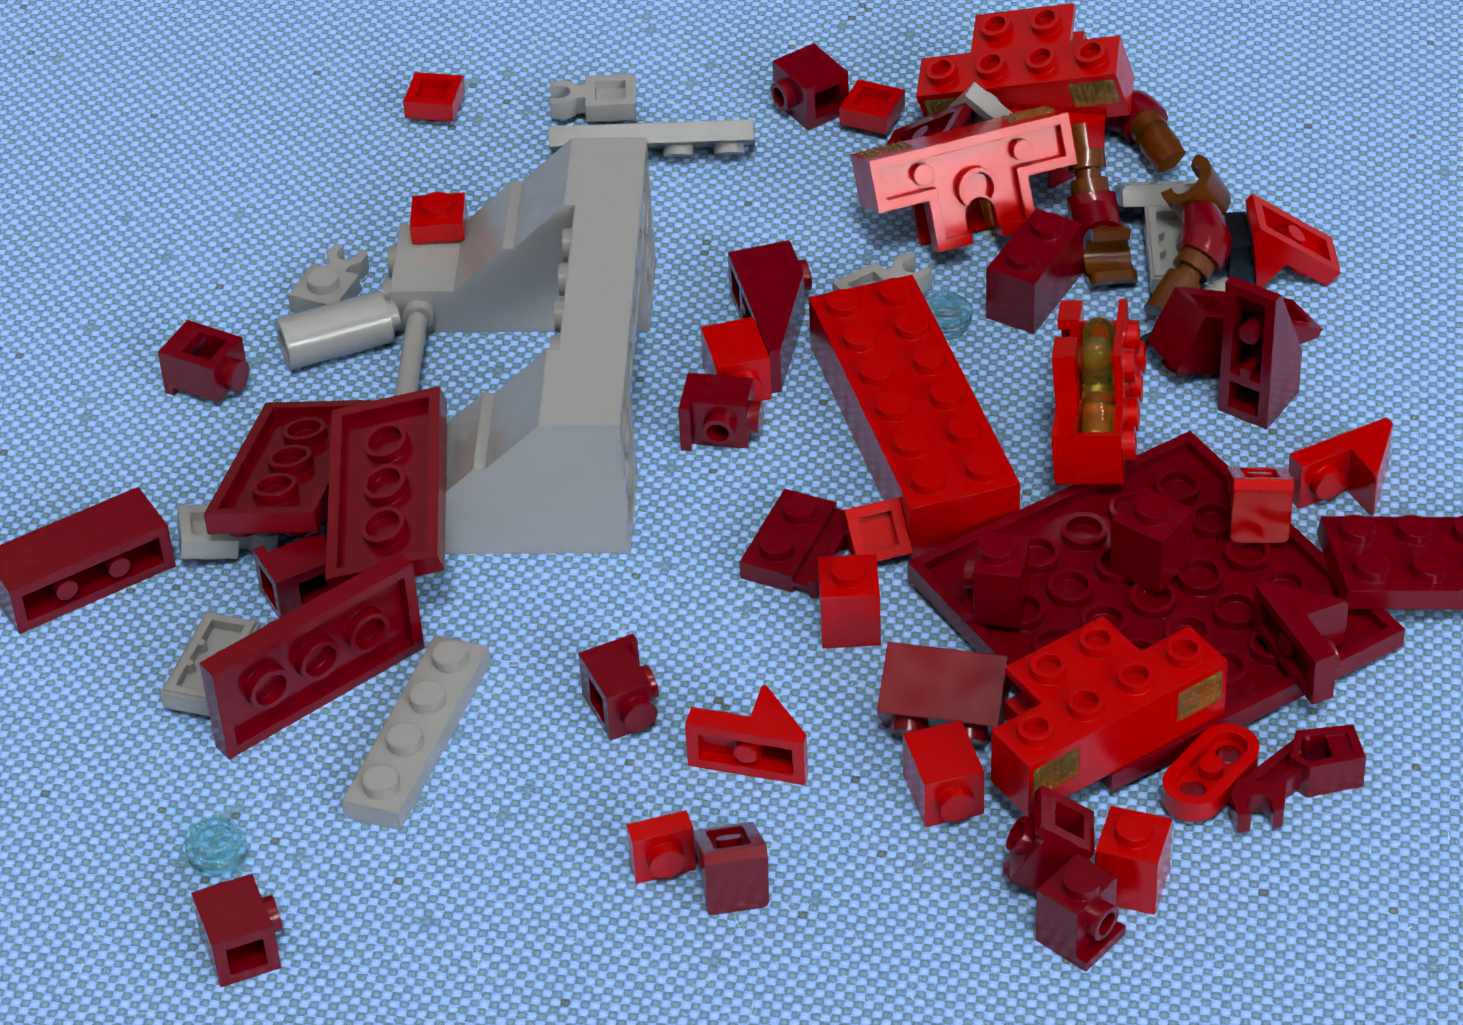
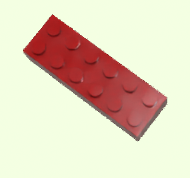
[809,274,1020,559]

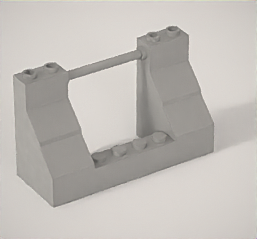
[382,137,656,554]

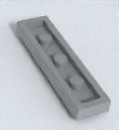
[548,119,755,158]
[342,635,491,831]

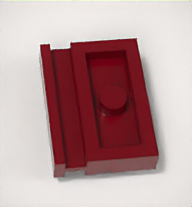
[739,488,854,599]

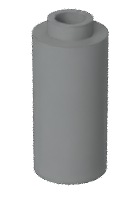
[275,291,401,371]

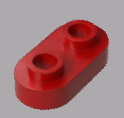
[1162,723,1260,822]

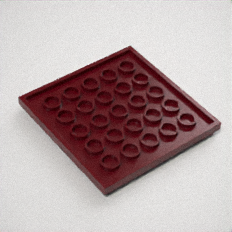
[907,431,1405,792]

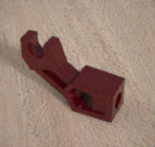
[1229,724,1366,833]

